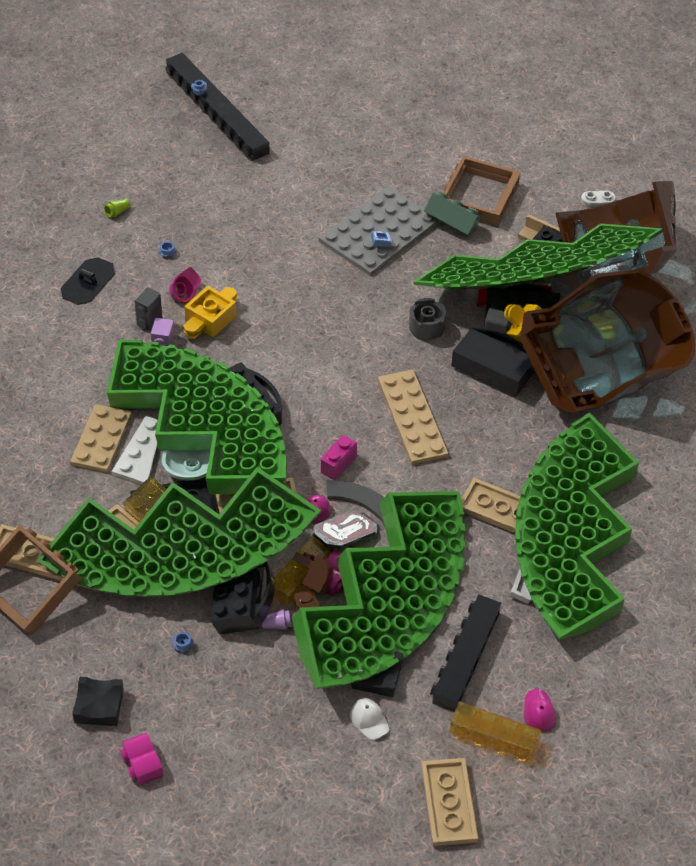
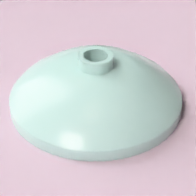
[162,450,210,481]

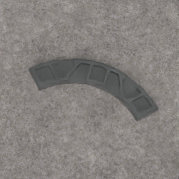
[326,480,385,527]

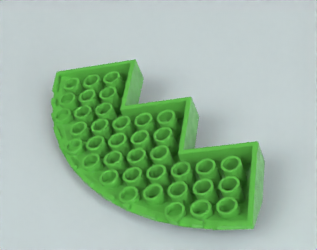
[413,224,663,291]
[107,339,287,494]
[515,413,639,640]
[36,467,322,597]
[292,491,466,689]

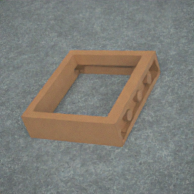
[444,156,521,227]
[0,525,82,635]

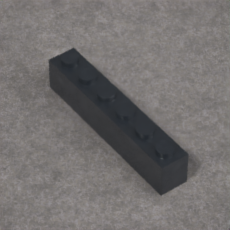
[430,594,502,712]

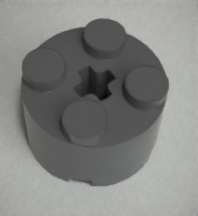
[409,298,446,340]

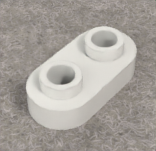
[581,191,615,207]

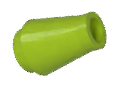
[104,199,131,218]

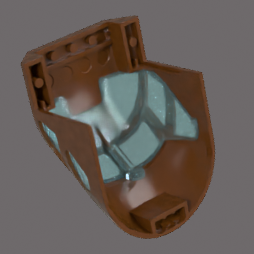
[555,181,677,292]
[520,270,695,413]

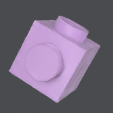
[151,318,175,346]

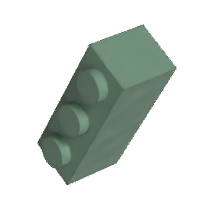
[424,191,482,235]

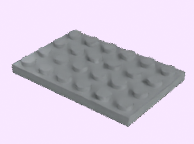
[319,186,439,276]

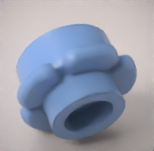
[191,80,207,95]
[159,241,176,257]
[172,632,193,652]

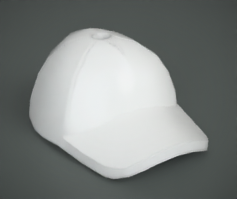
[350,698,389,741]

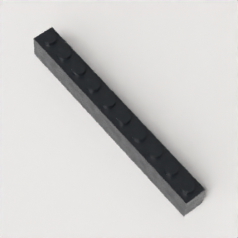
[165,52,270,161]

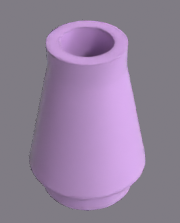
[262,609,292,630]

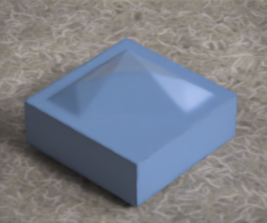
[371,231,392,247]

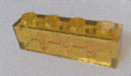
[273,536,337,607]
[449,702,542,762]

